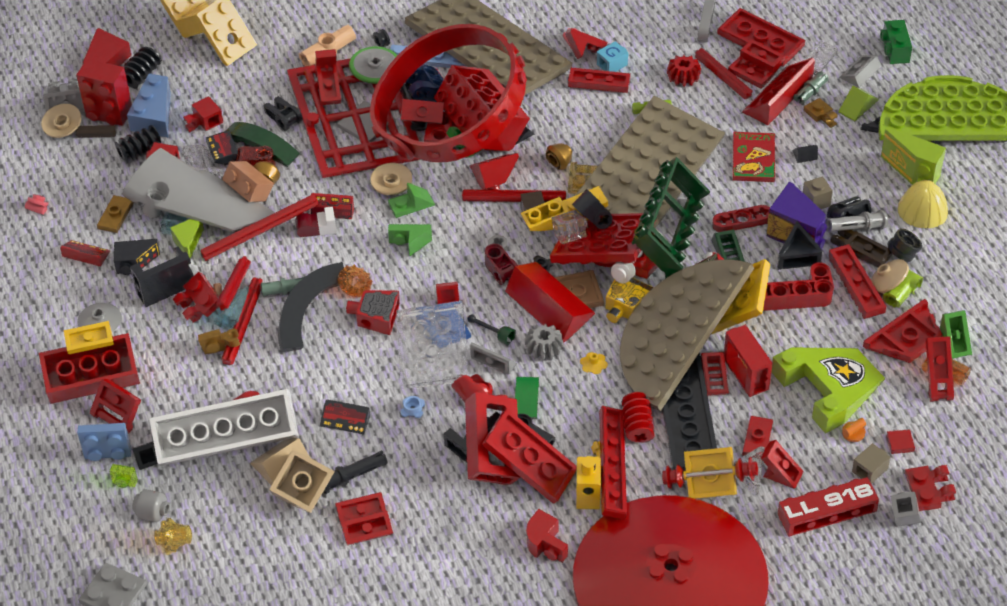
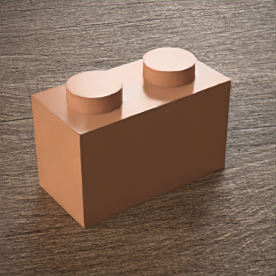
[222,161,274,202]

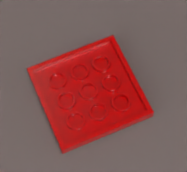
[550,213,656,265]

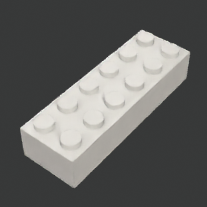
[149,389,299,466]

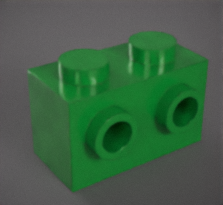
[880,20,912,64]

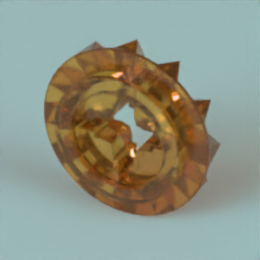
[338,264,373,297]

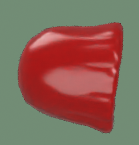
[451,374,493,403]

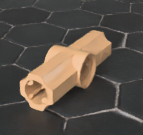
[299,24,356,66]

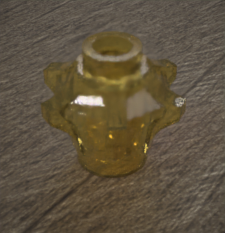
[154,518,192,555]

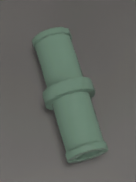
[794,71,828,105]
[261,277,304,297]

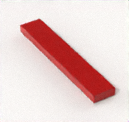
[599,406,627,520]

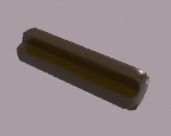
[76,125,117,138]

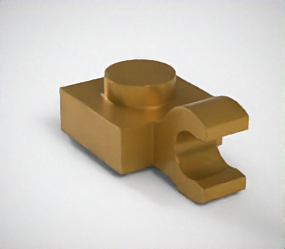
[804,98,838,128]
[198,329,240,354]

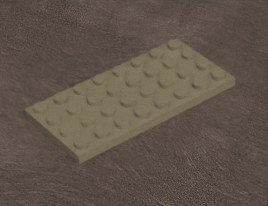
[405,0,572,95]
[576,96,725,229]

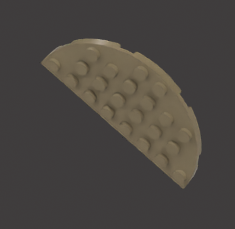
[620,260,754,411]

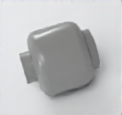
[132,489,170,522]

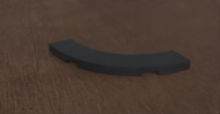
[278,262,348,352]

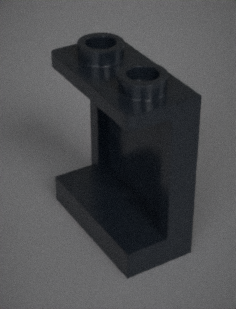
[130,246,194,307]

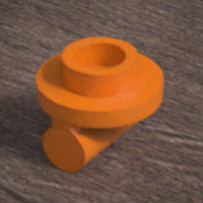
[842,418,866,442]

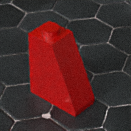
[83,28,132,66]

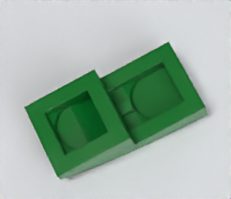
[515,377,539,419]

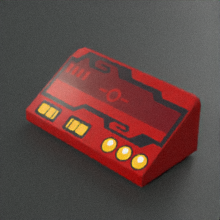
[310,193,354,219]
[60,240,110,267]

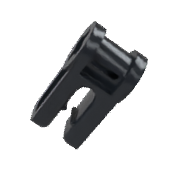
[263,96,302,131]
[827,196,871,218]

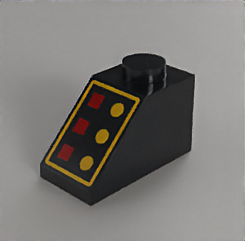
[113,239,160,275]

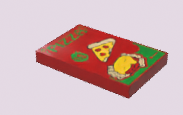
[733,132,775,182]

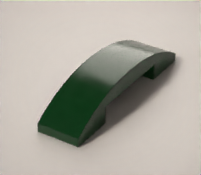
[226,122,300,167]

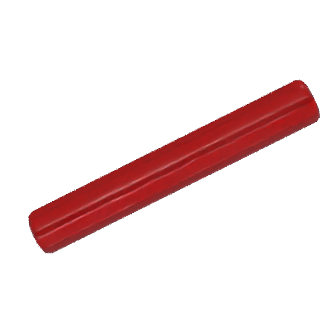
[695,48,753,99]
[216,256,251,311]

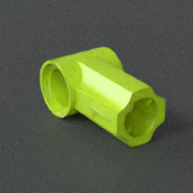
[883,270,923,308]

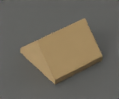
[250,438,310,486]

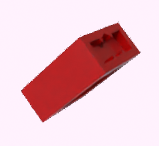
[724,324,772,397]

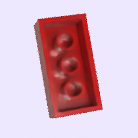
[39,333,140,404]

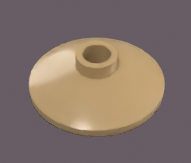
[41,104,81,138]
[370,163,412,195]
[871,259,909,294]

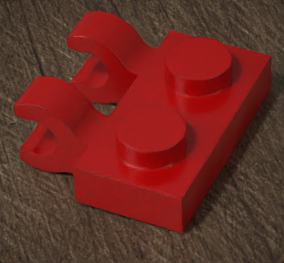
[173,271,219,323]
[905,465,956,511]

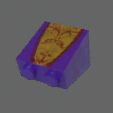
[766,182,827,249]

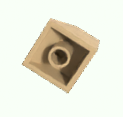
[269,449,334,513]

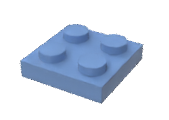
[77,423,132,461]

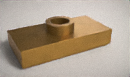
[97,195,134,233]

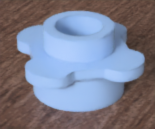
[400,396,425,418]

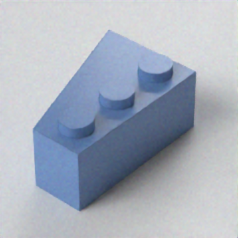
[127,73,171,138]

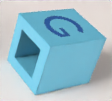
[597,41,629,72]

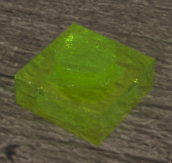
[109,464,138,488]

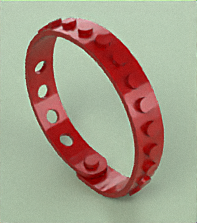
[370,24,527,162]

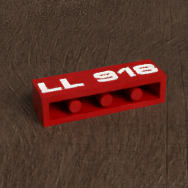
[778,477,879,537]

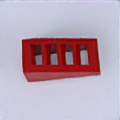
[700,352,729,396]

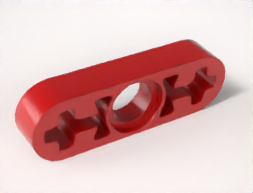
[712,205,770,232]

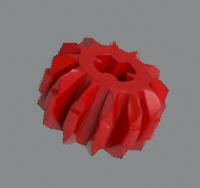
[667,54,701,87]

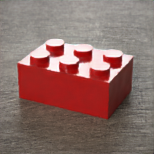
[76,59,132,126]

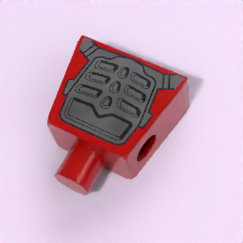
[346,290,400,335]

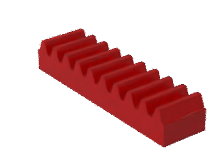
[828,244,887,319]

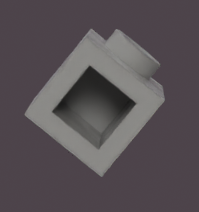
[890,492,921,526]

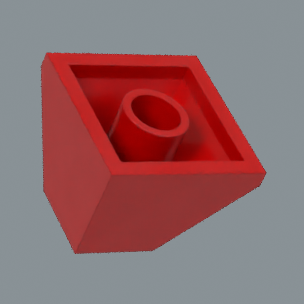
[469,153,519,190]

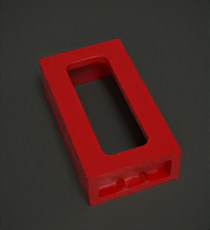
[465,391,521,485]

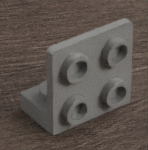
[43,79,85,113]

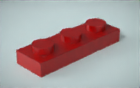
[568,67,631,93]

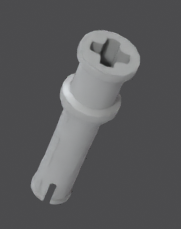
[825,210,888,232]

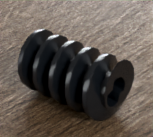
[123,47,162,89]
[114,125,161,164]

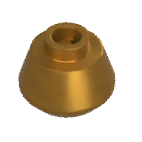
[546,143,572,170]
[253,161,280,184]

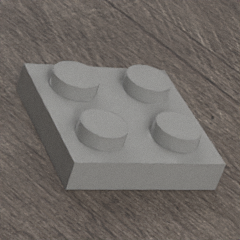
[78,562,147,606]

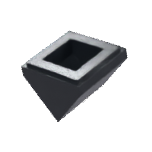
[792,145,818,163]
[132,441,158,470]

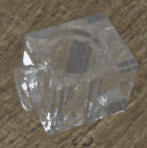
[551,210,587,244]

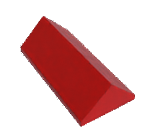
[742,57,815,125]
[505,262,595,343]

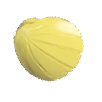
[898,180,948,228]

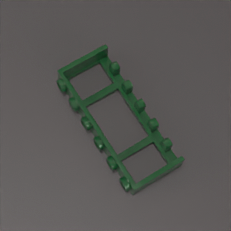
[632,157,710,279]

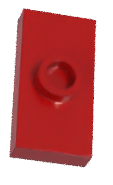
[401,99,444,124]
[742,416,773,459]

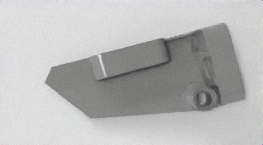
[122,148,275,232]

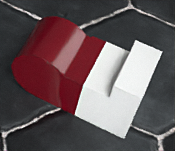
[295,207,336,237]

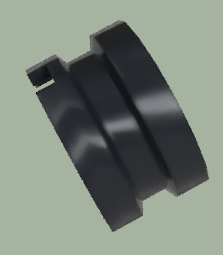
[887,228,923,262]

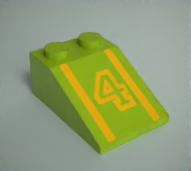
[881,126,946,185]

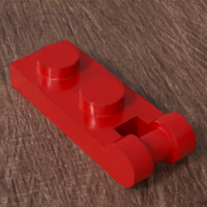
[926,336,954,402]

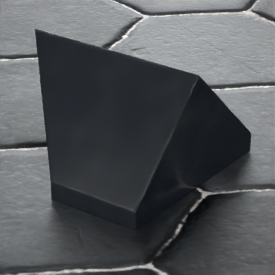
[777,221,822,270]

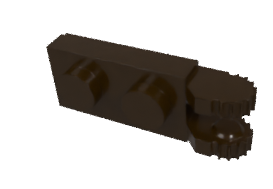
[830,229,892,268]

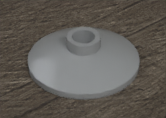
[78,303,122,332]

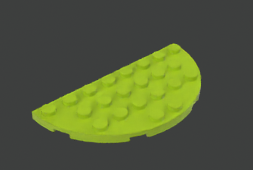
[878,75,1007,141]

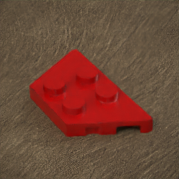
[863,299,943,363]

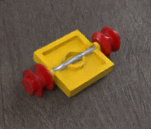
[662,447,758,499]

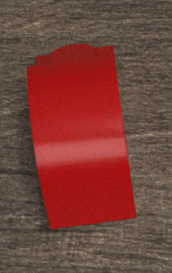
[526,509,568,563]

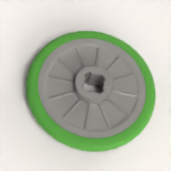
[349,46,397,84]

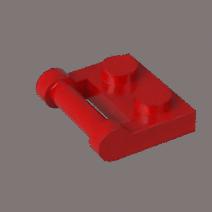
[90,379,141,434]

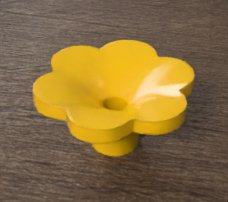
[580,352,608,374]

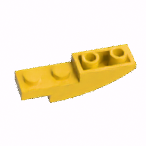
[521,186,608,231]

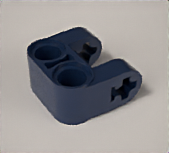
[405,65,444,102]

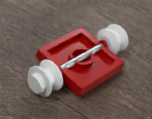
[610,230,664,283]

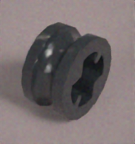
[373,29,391,47]

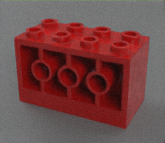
[434,65,530,151]

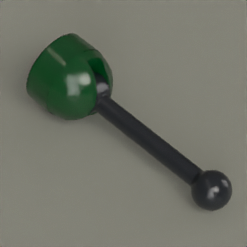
[467,314,516,346]

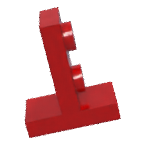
[315,49,341,106]

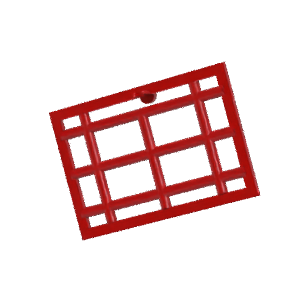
[287,58,420,178]

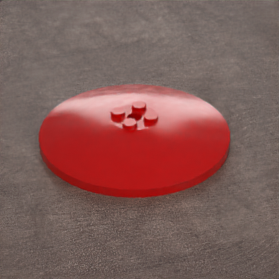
[573,495,769,606]

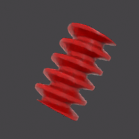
[621,392,655,442]

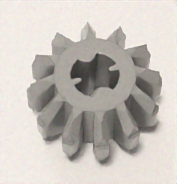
[525,323,563,361]

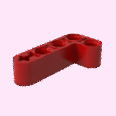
[763,262,834,311]

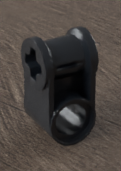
[572,189,613,229]

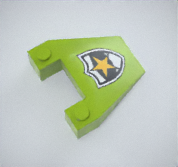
[771,347,885,434]

